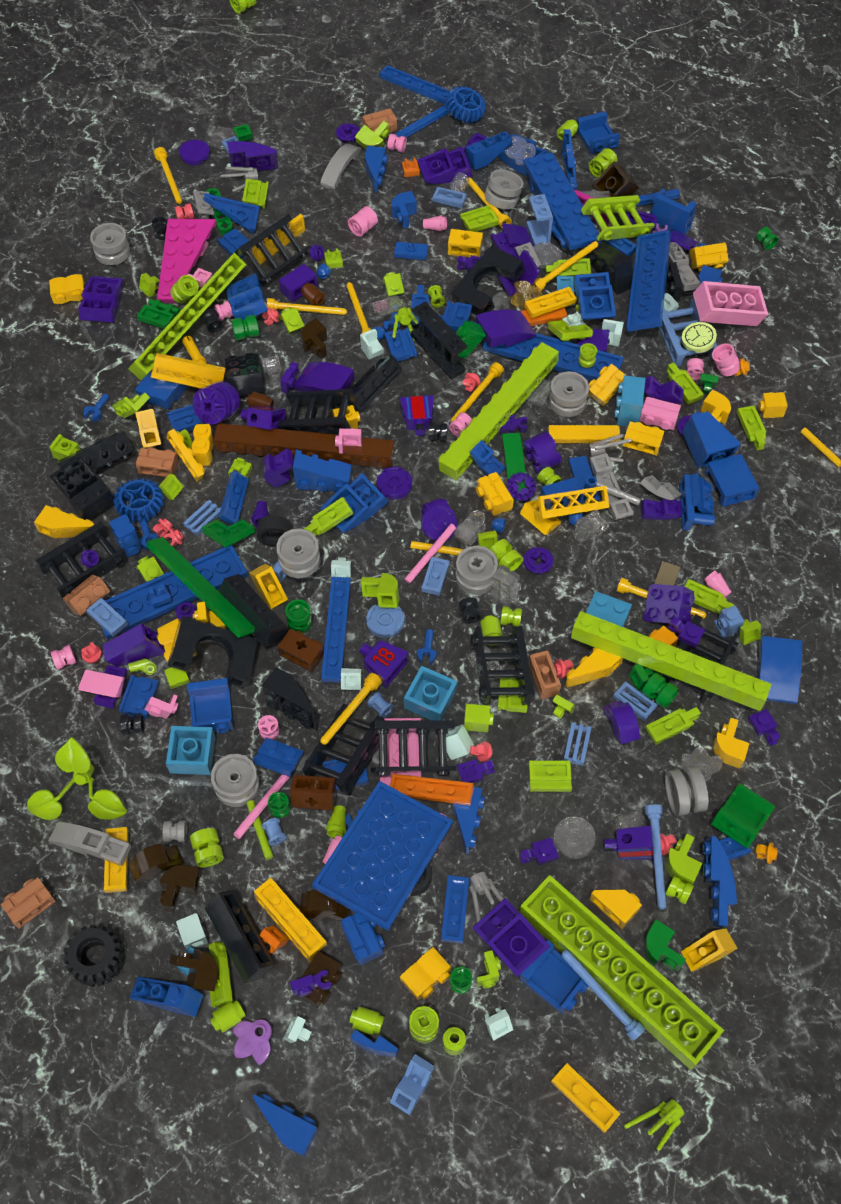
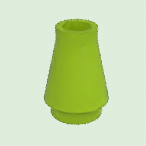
[326,805,346,838]

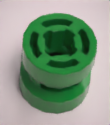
[756,227,779,250]
[268,792,290,819]
[450,967,472,994]

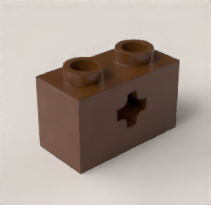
[277,629,324,673]
[290,775,337,810]

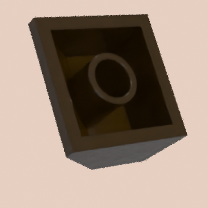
[592,161,639,198]

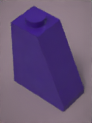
[103,624,165,667]

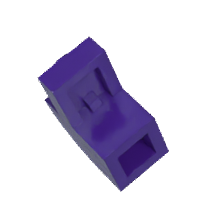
[644,376,684,405]
[263,449,293,488]
[603,701,640,744]

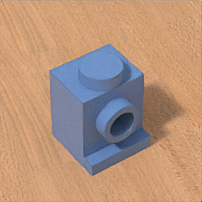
[714,605,744,638]

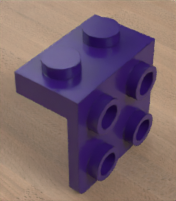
[497,250,539,297]
[643,584,695,625]

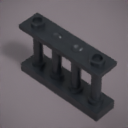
[234,214,311,285]
[411,301,468,380]
[278,389,357,434]
[36,521,128,600]
[663,614,739,704]
[470,626,535,705]
[302,704,385,796]
[370,720,456,776]

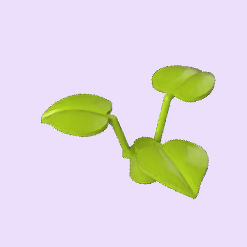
[27,737,127,820]

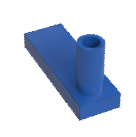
[568,456,600,504]
[679,474,715,530]

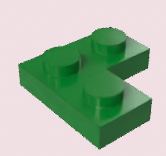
[202,519,255,548]

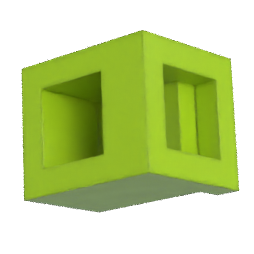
[49,434,81,460]

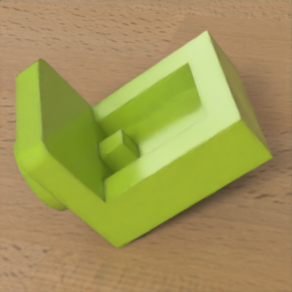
[382,272,405,297]
[279,307,304,334]
[135,556,164,582]
[476,950,501,989]

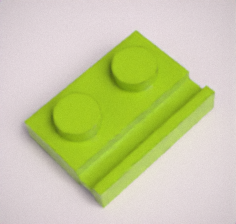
[242,179,269,209]
[460,205,499,232]
[498,678,527,713]
[529,761,572,792]

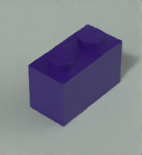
[279,264,318,302]

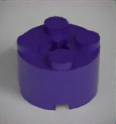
[523,431,561,474]

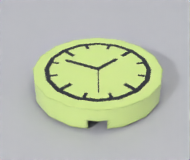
[682,322,717,353]

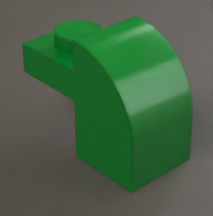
[643,919,686,972]

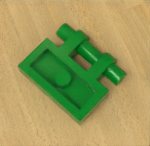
[137,299,181,329]

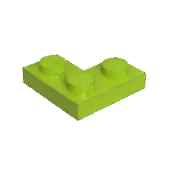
[547,320,593,341]

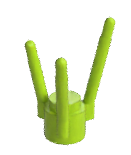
[392,307,418,341]
[624,1099,684,1151]

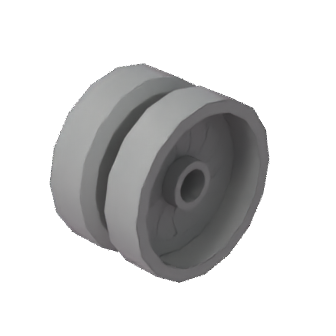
[484,169,524,209]
[90,223,130,265]
[549,371,589,417]
[276,528,320,578]
[455,545,498,595]
[211,754,260,807]
[665,766,709,816]

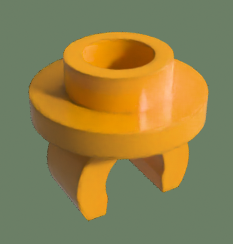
[734,358,750,376]
[756,842,778,864]

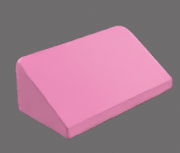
[78,670,124,697]

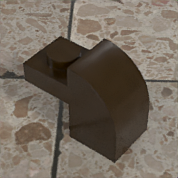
[301,318,327,359]
[128,843,183,882]
[159,865,202,913]
[300,889,351,921]
[169,949,218,991]

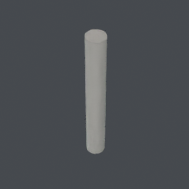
[596,481,641,505]

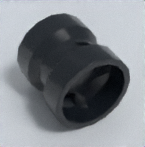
[152,217,167,240]
[201,309,223,333]
[428,422,447,441]
[459,597,481,624]
[120,713,144,734]

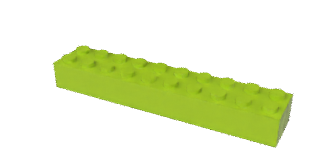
[519,875,725,1070]

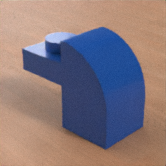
[392,191,417,228]

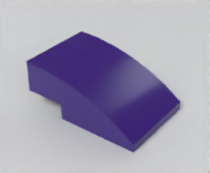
[227,141,278,172]
[418,147,473,184]
[78,276,124,322]
[476,309,536,348]
[293,362,354,392]
[473,898,550,977]

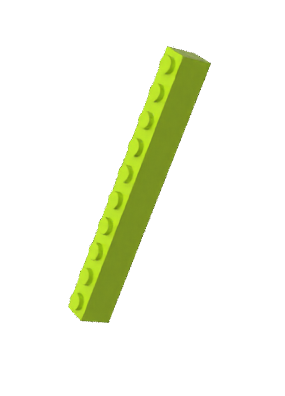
[128,253,246,380]
[438,342,559,481]
[571,611,772,711]

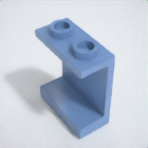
[526,194,553,248]

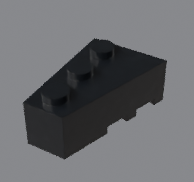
[587,241,633,295]

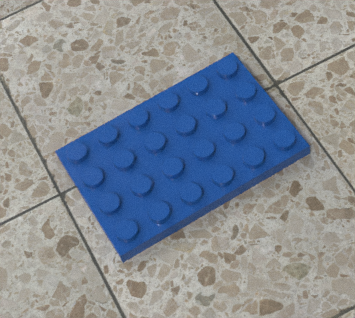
[312,781,453,931]

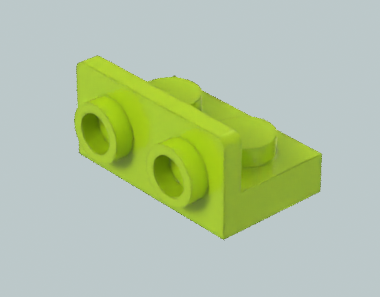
[112,392,150,419]

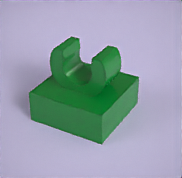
[233,124,253,142]
[698,373,719,395]
[628,664,654,691]

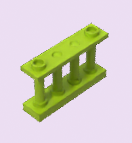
[581,195,655,241]

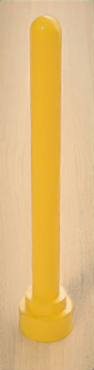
[154,147,182,204]
[466,178,512,229]
[532,241,598,293]
[346,282,371,334]
[267,298,347,315]
[450,362,504,422]
[616,577,706,619]
[320,673,382,745]

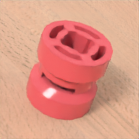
[175,203,195,219]

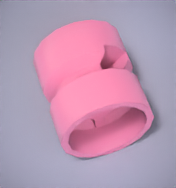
[348,206,378,237]
[712,343,741,376]

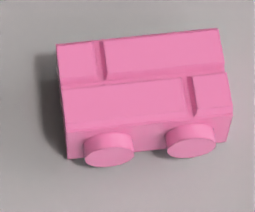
[640,397,681,430]

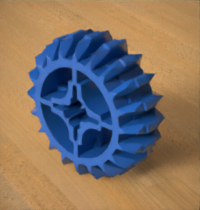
[446,86,486,124]
[113,477,164,524]

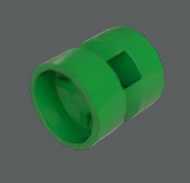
[231,314,260,341]
[285,599,312,633]
[641,672,680,709]

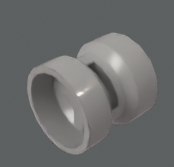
[163,821,188,842]

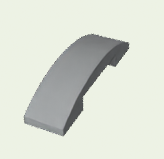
[320,144,362,189]
[590,453,634,520]

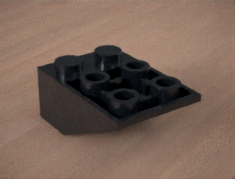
[225,353,265,396]
[50,456,114,520]
[262,667,318,731]

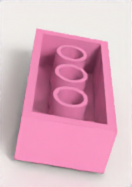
[693,281,768,326]

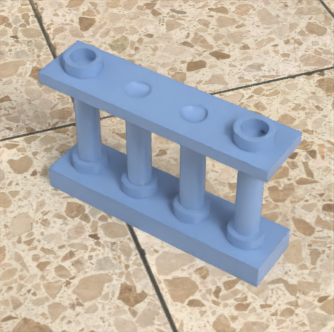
[658,298,718,366]

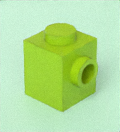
[464,704,494,732]

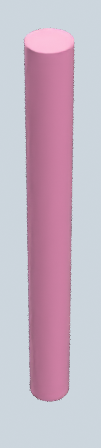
[404,524,456,584]
[233,774,290,839]

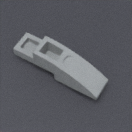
[668,242,700,291]
[48,822,131,866]

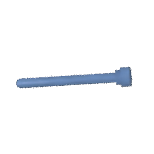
[645,804,666,910]
[562,950,645,1041]

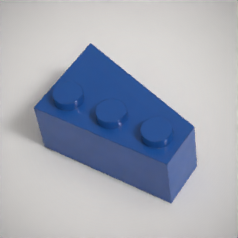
[293,449,352,492]

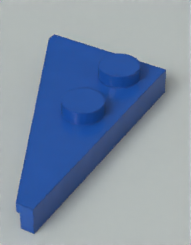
[561,129,577,190]
[203,193,260,234]

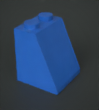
[682,411,741,469]

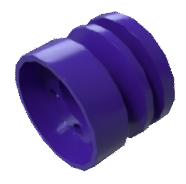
[193,381,240,425]

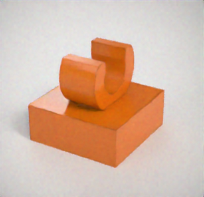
[402,157,420,177]
[259,925,289,954]

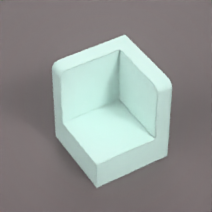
[602,319,624,346]
[360,329,384,359]
[446,724,474,760]
[176,913,208,950]

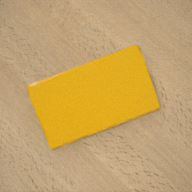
[520,500,561,535]

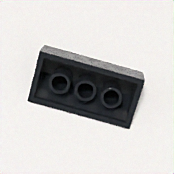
[219,574,290,647]

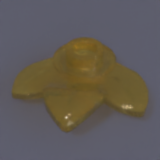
[510,281,542,311]

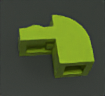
[355,121,390,149]
[361,573,400,608]
[665,834,702,884]

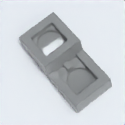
[640,475,682,500]

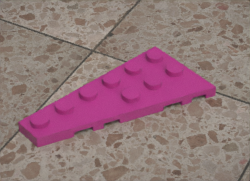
[157,219,217,303]

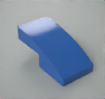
[469,440,505,476]
[350,1030,399,1057]

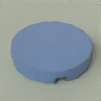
[366,604,405,638]

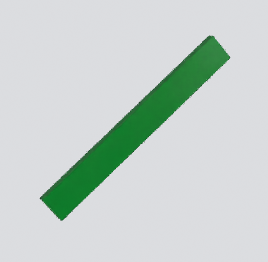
[146,537,255,638]

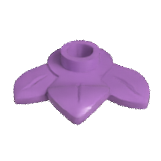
[233,1020,272,1065]

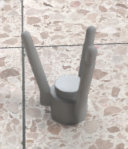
[220,167,258,192]
[589,434,632,462]
[469,872,504,923]

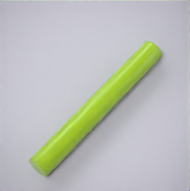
[246,800,273,860]

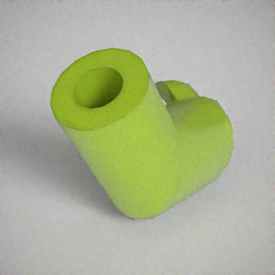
[128,659,157,675]

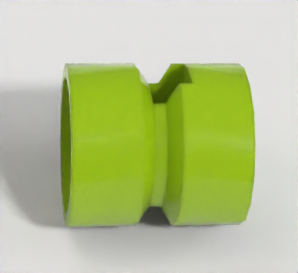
[229,0,256,14]
[589,148,618,178]
[170,275,199,304]
[490,539,523,574]
[190,828,224,867]
[409,1006,439,1043]

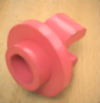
[261,307,280,326]
[462,373,480,392]
[153,519,173,537]
[163,528,184,547]
[81,642,102,663]
[553,659,574,679]
[470,742,492,762]
[660,834,677,855]

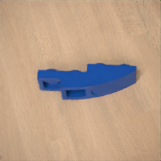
[702,836,737,928]

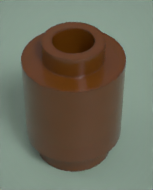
[301,283,325,306]
[247,392,274,407]

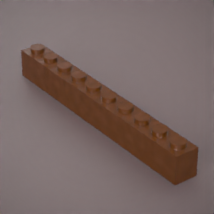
[214,423,394,468]

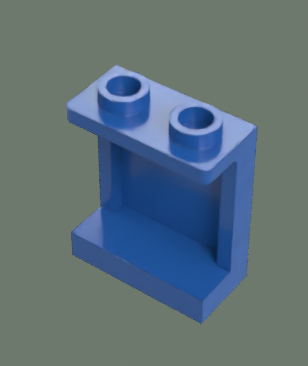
[577,111,620,154]
[650,188,697,235]
[705,454,759,507]
[187,678,234,733]
[519,940,591,1014]

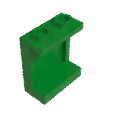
[711,783,775,849]

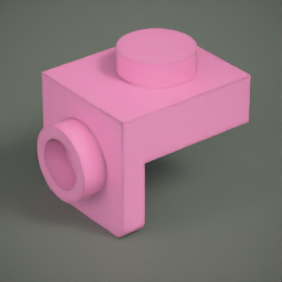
[187,268,213,290]
[335,428,362,453]
[144,694,178,719]

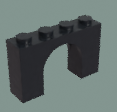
[451,245,525,315]
[167,616,258,688]

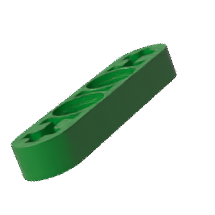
[206,188,233,236]

